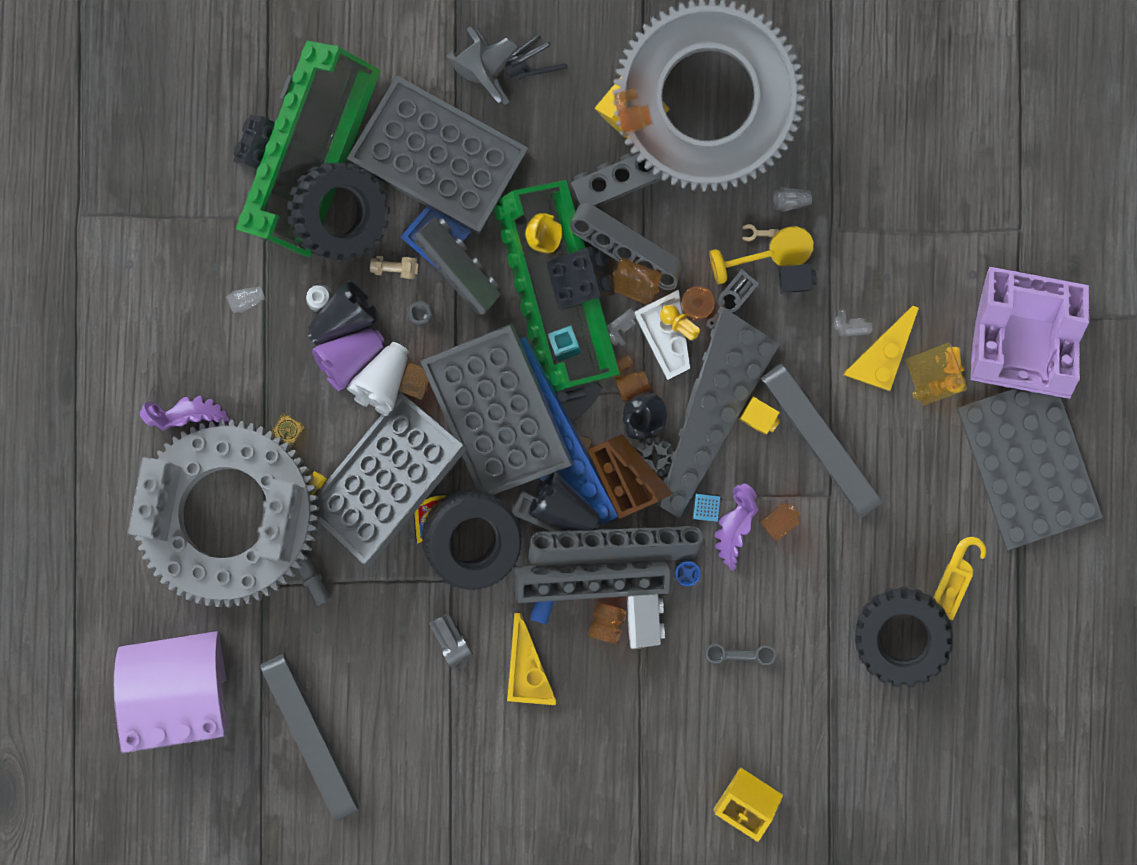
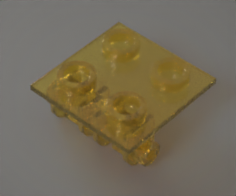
[905,342,968,406]

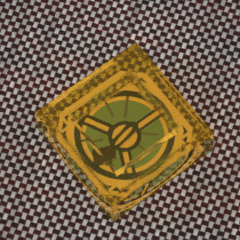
[271,412,305,447]

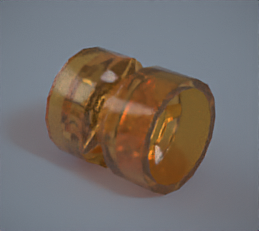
[680,286,715,322]
[587,601,628,644]

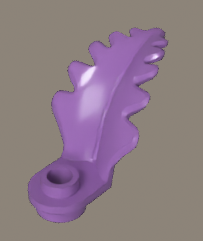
[140,396,230,431]
[715,483,759,571]

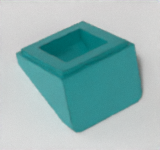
[548,326,581,362]

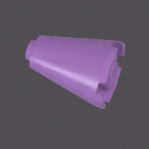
[312,328,385,391]

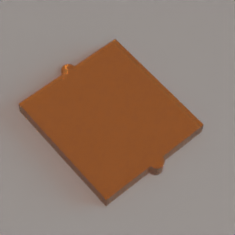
[612,258,663,305]

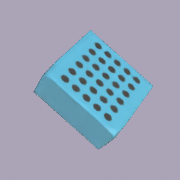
[693,494,720,522]

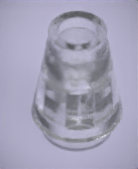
[773,187,812,212]
[226,286,265,314]

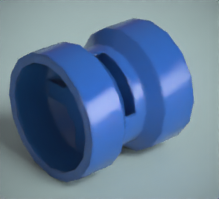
[674,560,701,586]

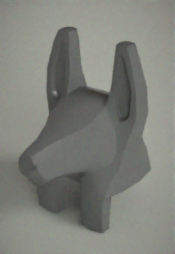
[447,26,519,105]

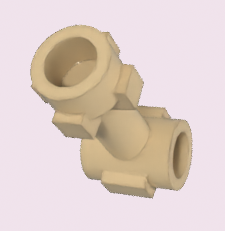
[370,256,419,279]

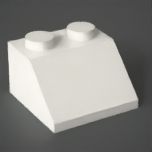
[627,594,665,649]

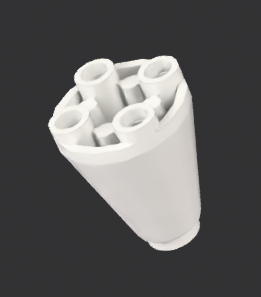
[347,342,409,416]

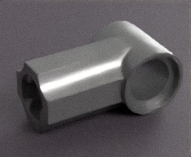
[429,613,473,667]

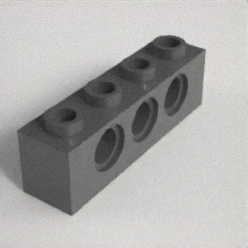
[571,152,663,208]

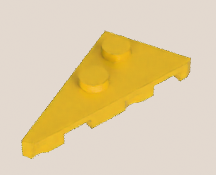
[844,306,919,391]
[507,612,556,705]

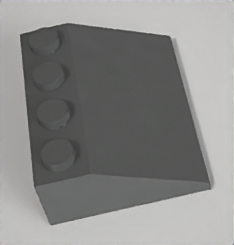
[411,217,501,315]

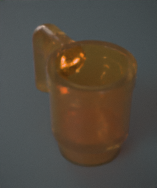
[614,88,653,135]
[614,356,651,402]

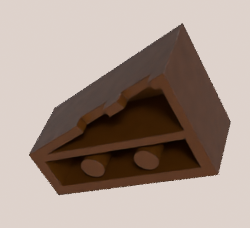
[588,434,673,518]

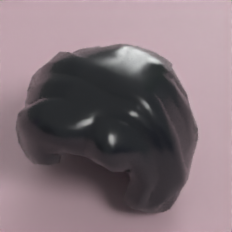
[623,392,667,440]

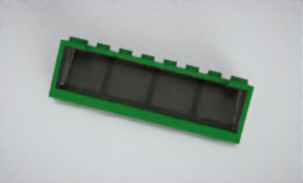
[236,40,381,258]
[494,180,620,393]

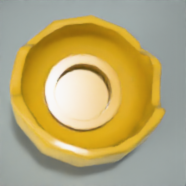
[525,213,562,253]

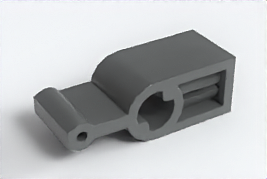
[705,269,759,331]

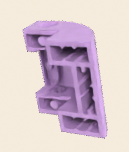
[970,267,1089,399]
[114,631,229,753]

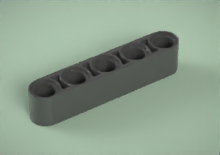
[570,203,684,290]

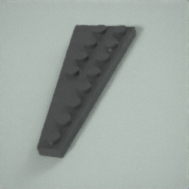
[656,307,780,518]

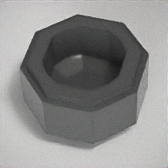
[407,300,433,326]

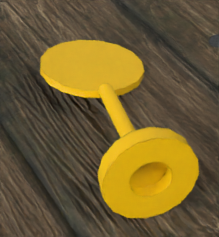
[709,226,814,285]

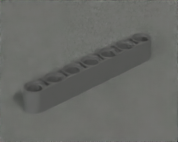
[760,363,883,519]
[528,526,703,566]
[260,653,359,821]

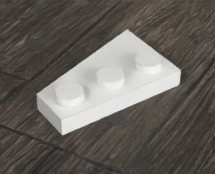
[634,290,690,380]

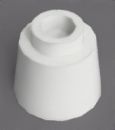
[306,285,333,312]

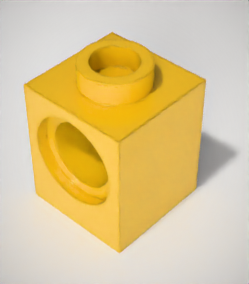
[739,397,780,435]

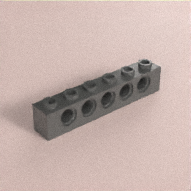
[514,561,670,603]

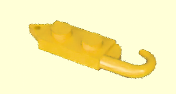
[934,537,987,621]

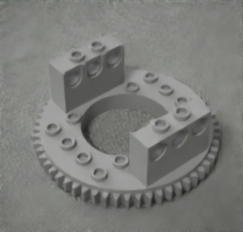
[613,0,804,192]
[128,420,319,607]

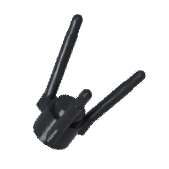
[505,35,567,80]

